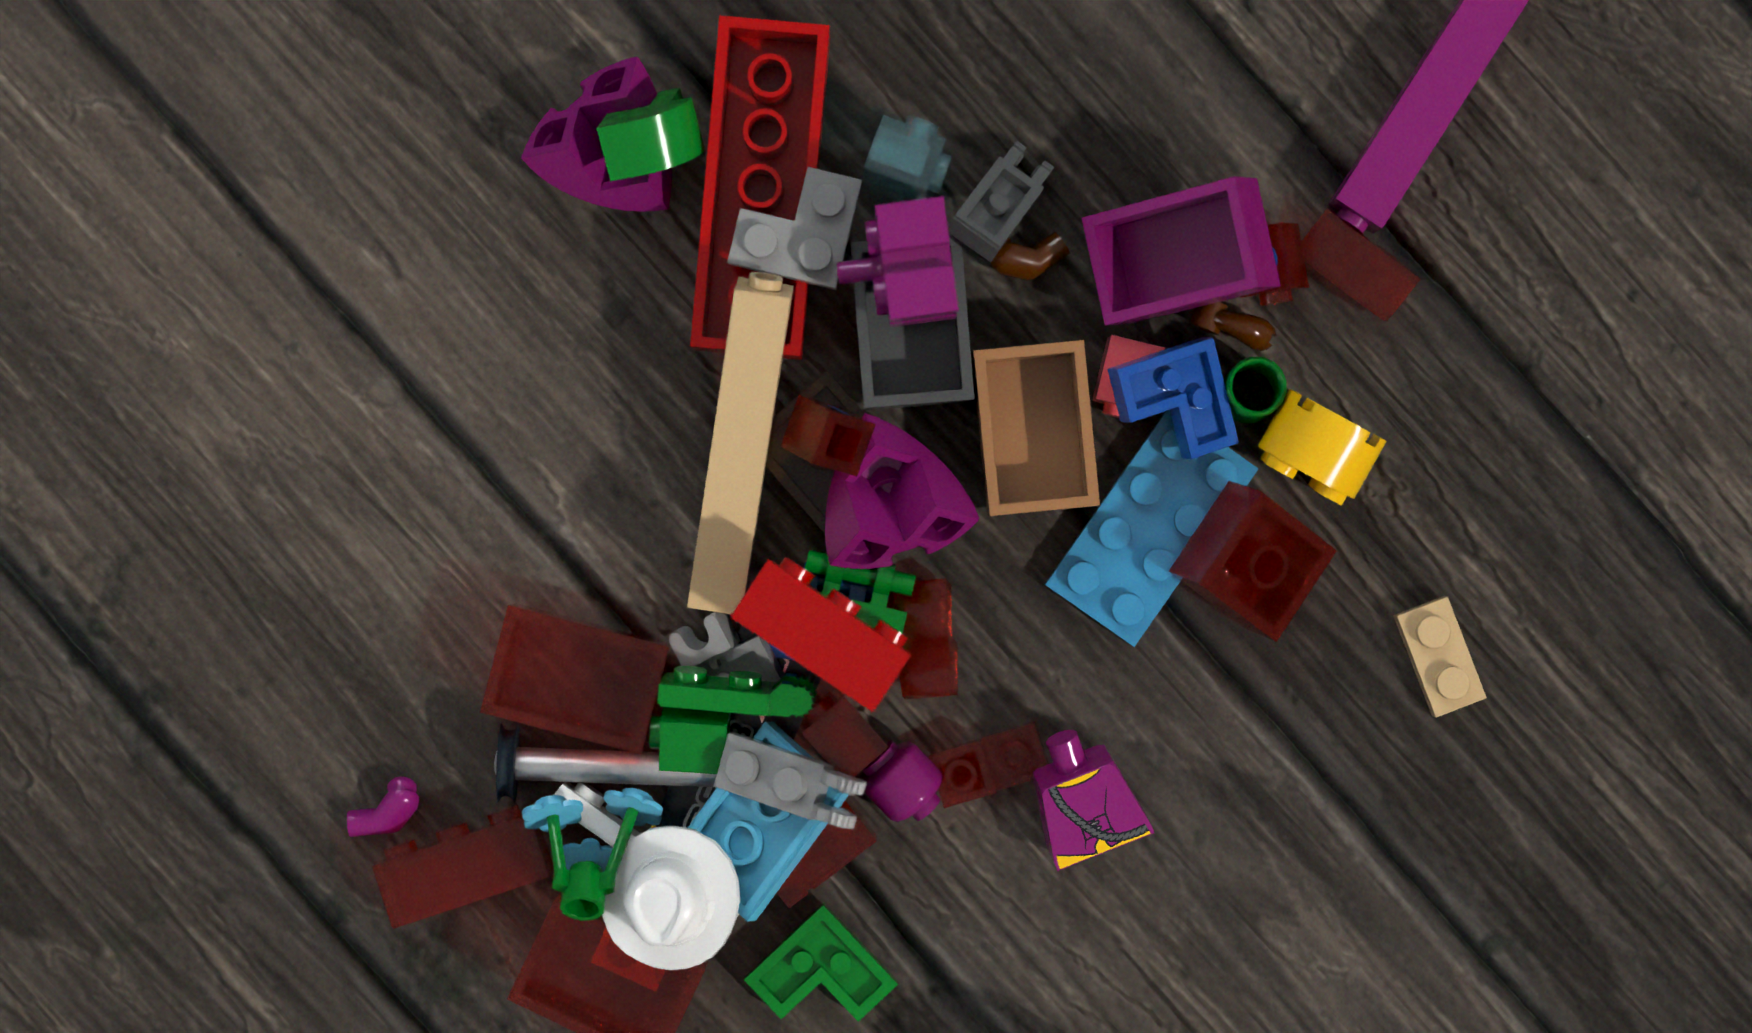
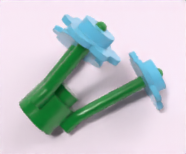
[522,788,663,921]

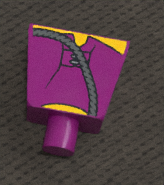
[1033,730,1154,871]

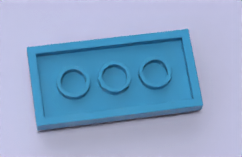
[1044,410,1259,647]

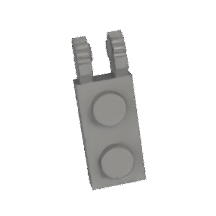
[714,733,867,829]

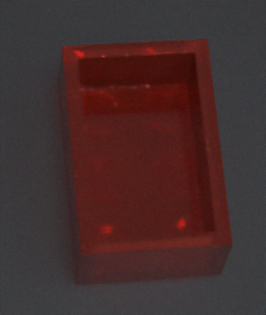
[480,603,672,754]
[507,892,708,1033]

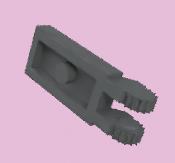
[948,141,1054,262]

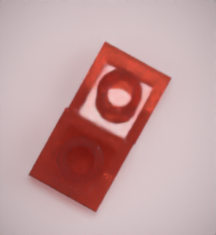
[1293,208,1421,322]
[893,578,958,700]
[928,721,1049,808]

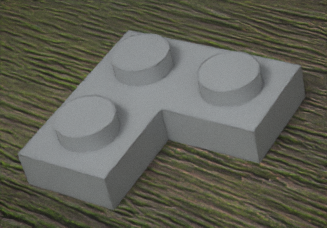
[727,167,862,290]

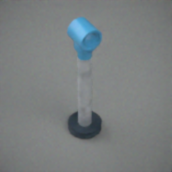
[494,722,717,804]

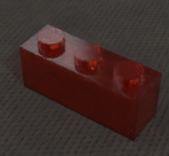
[372,805,554,929]

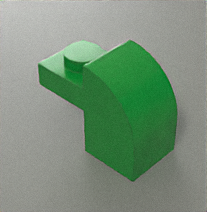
[596,87,705,182]

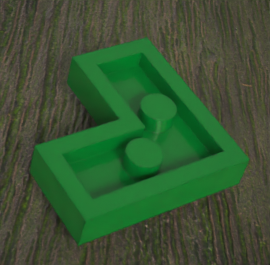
[744,902,898,1022]

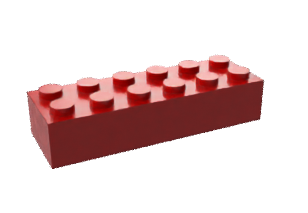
[690,15,831,360]

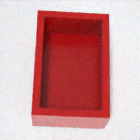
[730,557,911,712]

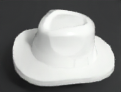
[602,825,740,970]

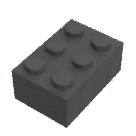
[850,234,974,411]

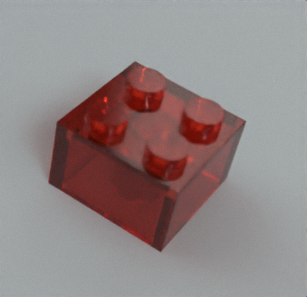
[1169,481,1337,642]

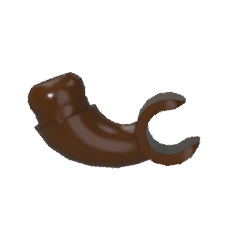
[1191,302,1276,351]

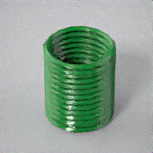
[1223,357,1287,423]

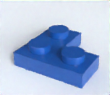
[1107,337,1239,459]

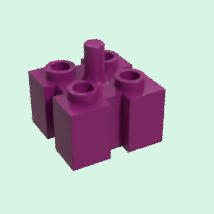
[836,196,959,327]

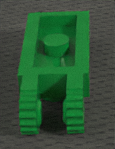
[657,666,818,718]

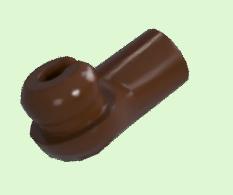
[990,232,1070,280]

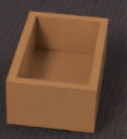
[971,340,1100,516]

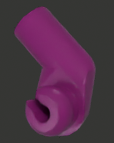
[347,776,419,837]

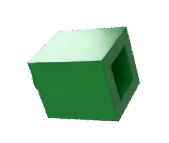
[649,707,731,774]

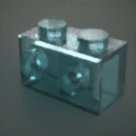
[864,115,952,200]

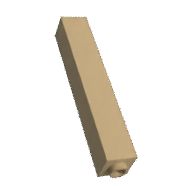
[687,272,794,615]

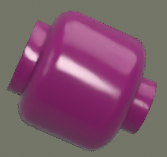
[861,740,942,822]

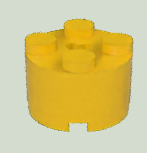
[1258,388,1387,505]

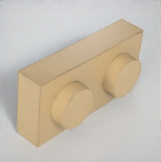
[1393,596,1487,718]

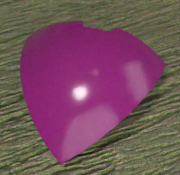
[521,56,672,212]
[825,413,980,569]

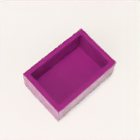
[1082,176,1281,325]

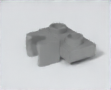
[669,612,785,682]

